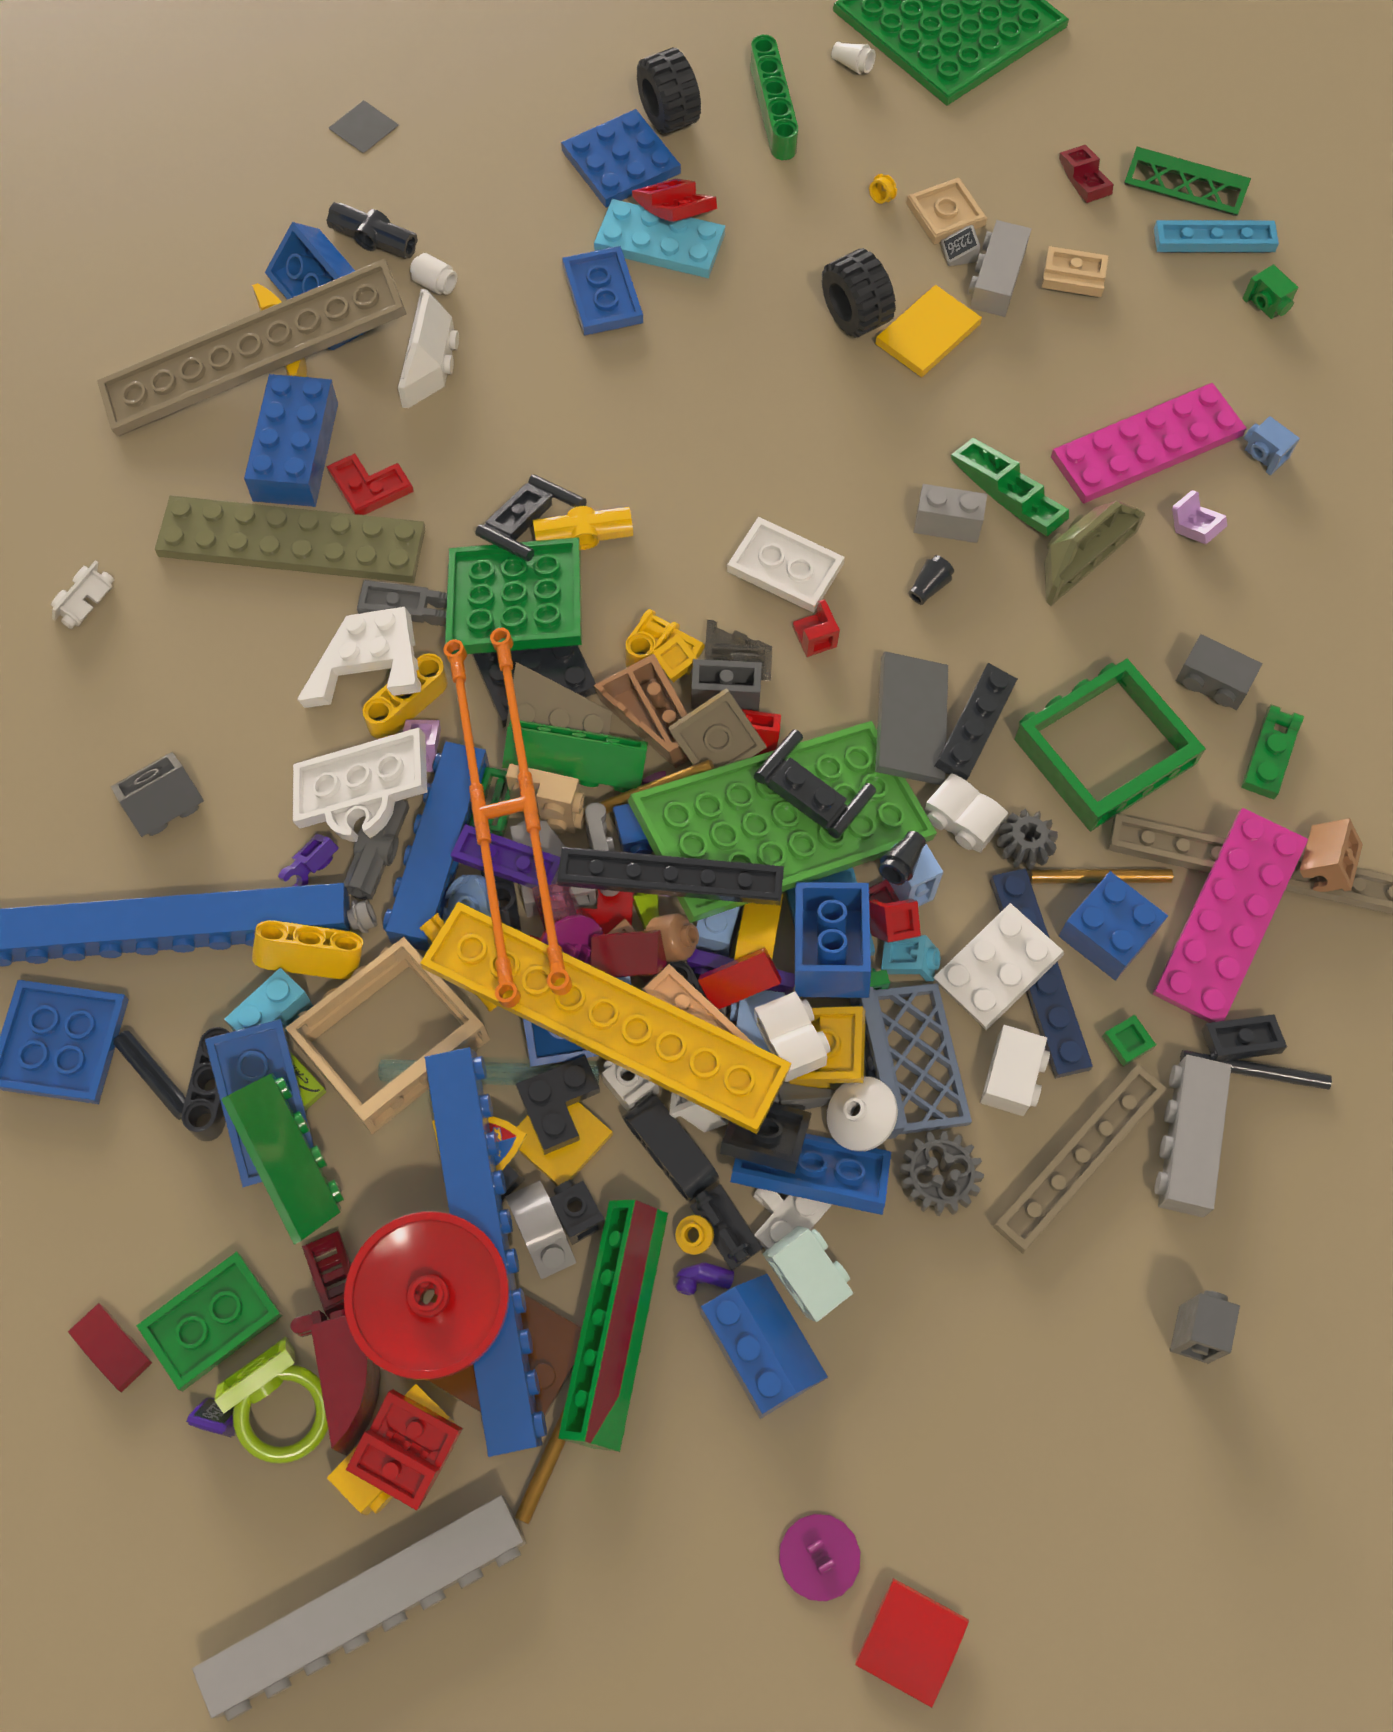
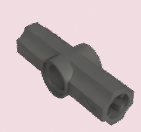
[344,800,410,900]

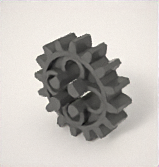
[899,1131,984,1216]

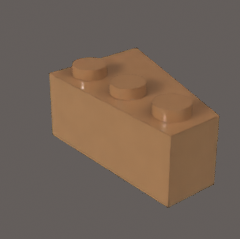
[593,654,690,768]

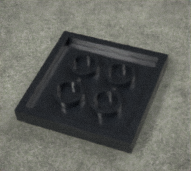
[471,645,597,728]

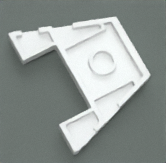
[298,607,421,708]

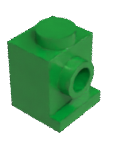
[1242,264,1299,319]

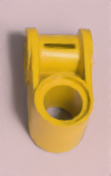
[625,609,680,668]

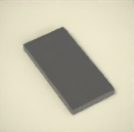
[875,651,948,785]

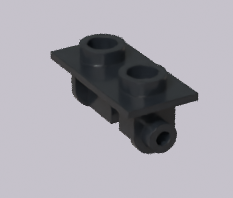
[690,1184,763,1271]

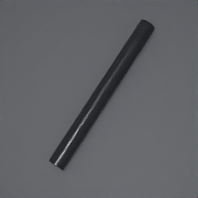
[1180,1050,1332,1090]

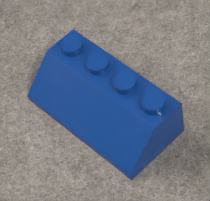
[265,222,367,350]

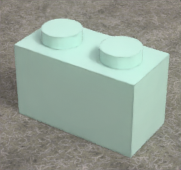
[762,1226,853,1322]

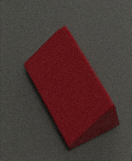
[590,930,667,977]

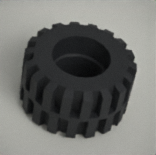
[637,47,701,134]
[821,248,896,338]

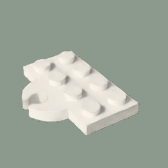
[293,727,427,842]

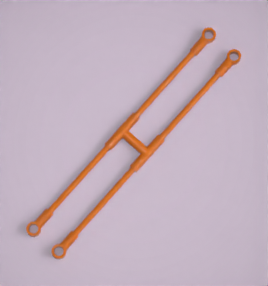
[443,628,572,1008]

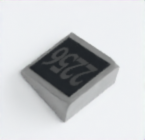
[941,225,980,266]

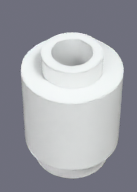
[410,253,457,295]

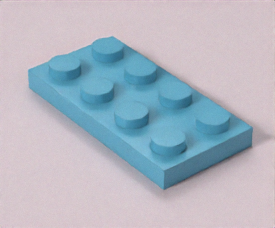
[594,199,725,278]

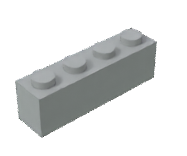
[1154,1055,1231,1217]

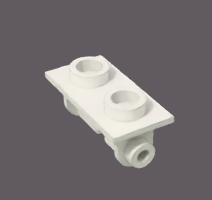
[51,560,114,629]

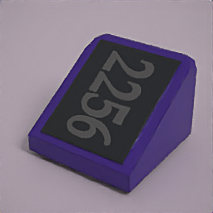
[186,1398,235,1438]

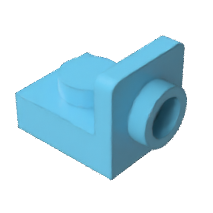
[881,935,941,981]

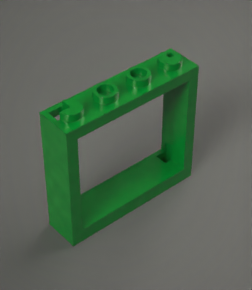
[1014,658,1206,832]

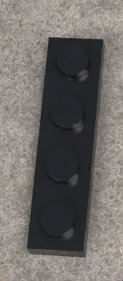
[934,663,1018,780]

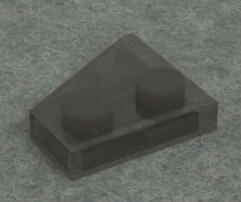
[704,619,772,681]

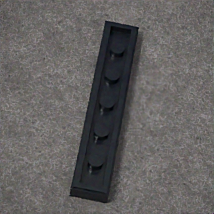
[557,847,784,906]

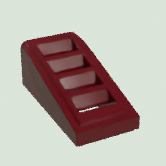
[302,1231,352,1319]

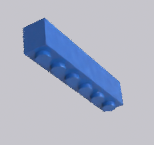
[383,741,489,951]

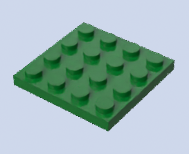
[445,537,582,654]

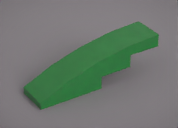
[951,438,1069,536]

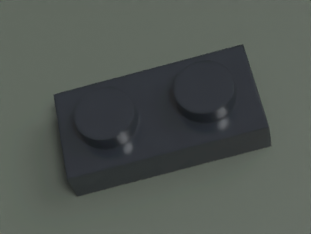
[1201,1014,1287,1062]

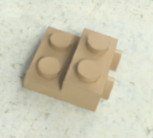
[506,764,585,834]

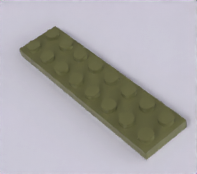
[154,495,425,583]

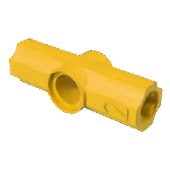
[533,506,633,550]

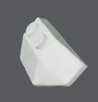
[398,289,459,408]

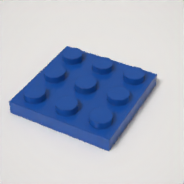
[561,109,681,208]
[0,980,129,1104]

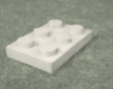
[727,517,845,613]
[933,903,1064,1030]

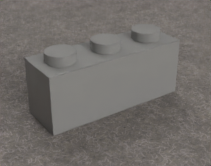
[968,220,1032,317]

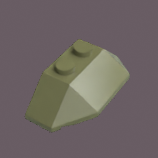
[1044,501,1145,606]

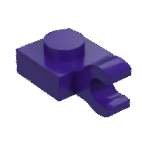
[278,834,339,887]

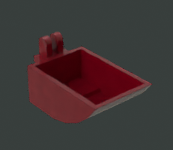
[290,1309,380,1456]

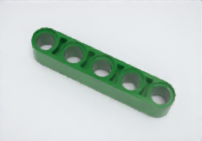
[750,34,798,160]

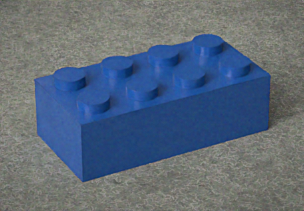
[244,374,338,507]

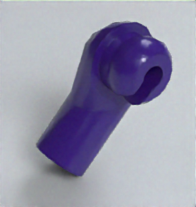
[675,1262,734,1295]

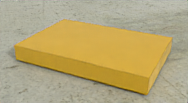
[875,284,982,378]

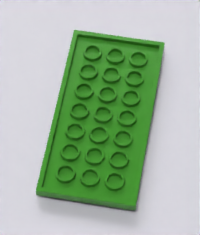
[628,721,937,923]

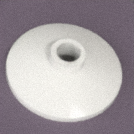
[827,1076,898,1152]

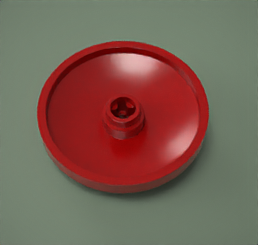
[344,1212,510,1380]

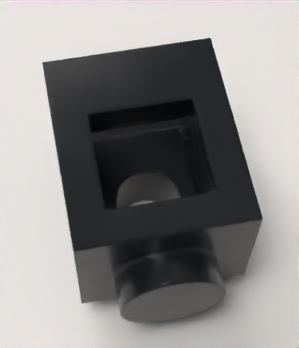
[550,1179,605,1245]

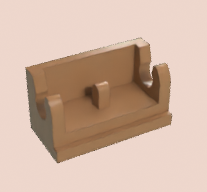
[1299,818,1363,892]

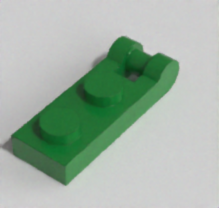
[1241,704,1304,800]

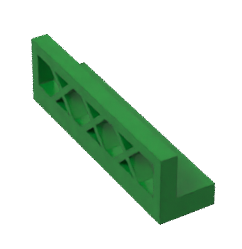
[1124,146,1251,215]

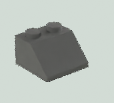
[111,752,204,837]

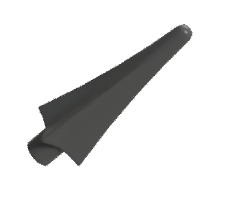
[773,1082,836,1110]

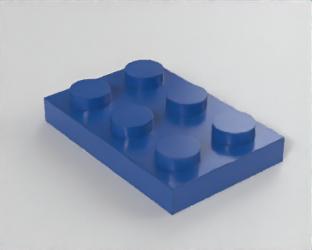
[562,246,643,336]

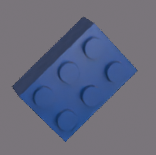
[795,882,871,998]

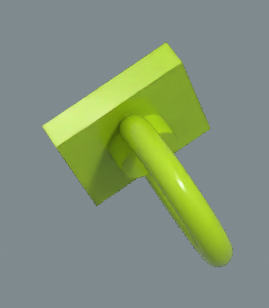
[214,1336,328,1463]

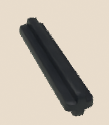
[113,1030,186,1120]

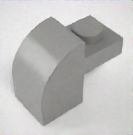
[505,1180,577,1279]

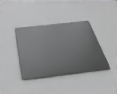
[329,100,399,153]

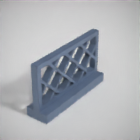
[850,983,972,1139]

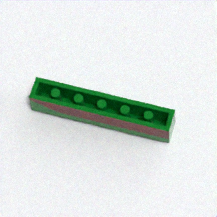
[558,1200,668,1452]

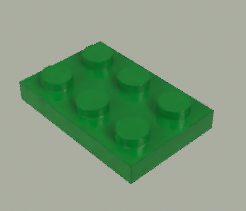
[136,1251,283,1392]

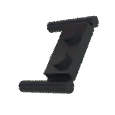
[475,474,587,561]
[754,729,876,839]

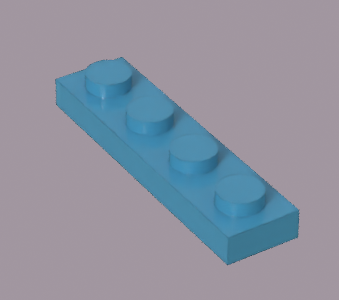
[1154,220,1279,252]

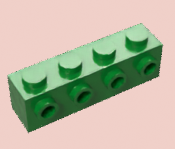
[502,720,648,793]

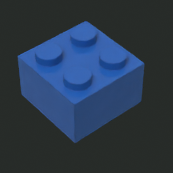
[1059,871,1168,981]

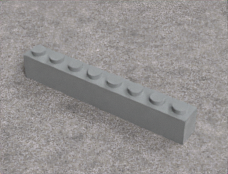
[192,1495,527,1721]

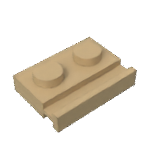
[1042,246,1108,297]

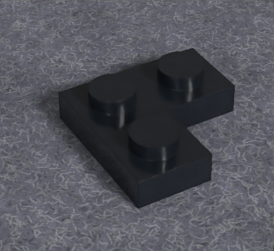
[516,1056,600,1155]

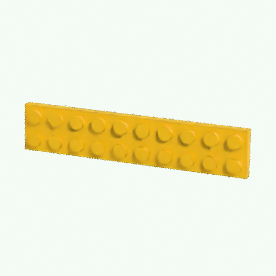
[420,902,791,1134]

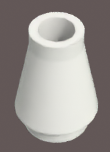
[831,42,876,74]

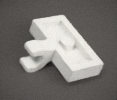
[753,1188,832,1250]

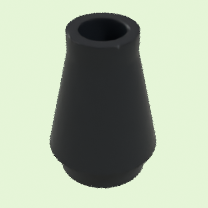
[908,555,954,605]
[879,831,926,885]

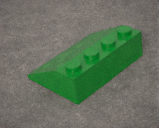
[221,1073,345,1245]

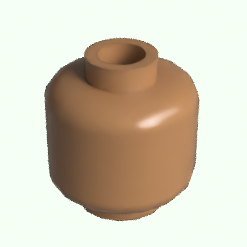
[644,913,699,963]

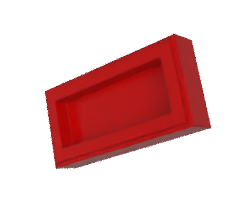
[698,947,782,1010]

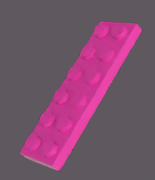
[1051,383,1247,504]
[1152,808,1308,1023]

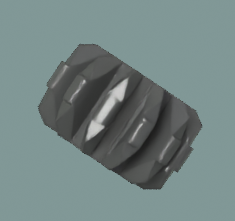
[997,808,1058,870]

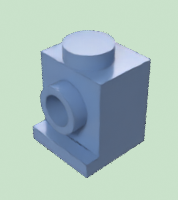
[1244,416,1300,476]

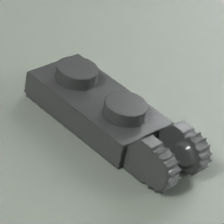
[357,580,447,626]

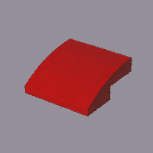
[632,178,717,222]
[346,1389,463,1511]
[855,1578,969,1708]

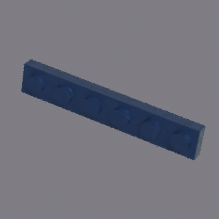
[990,868,1093,1079]

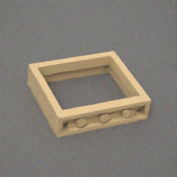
[285,937,490,1134]

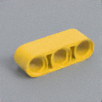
[362,653,448,739]
[734,894,783,960]
[252,921,363,979]

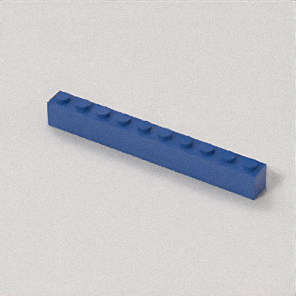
[0,883,350,967]
[425,1047,547,1457]

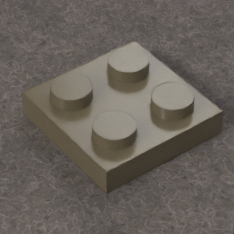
[668,688,766,768]

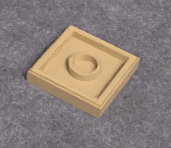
[906,177,987,244]

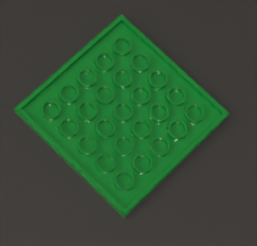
[833,0,1069,106]

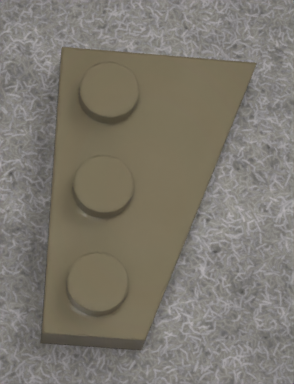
[505,662,612,735]

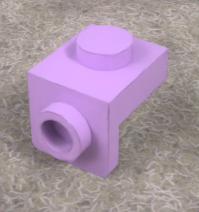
[1172,490,1227,544]

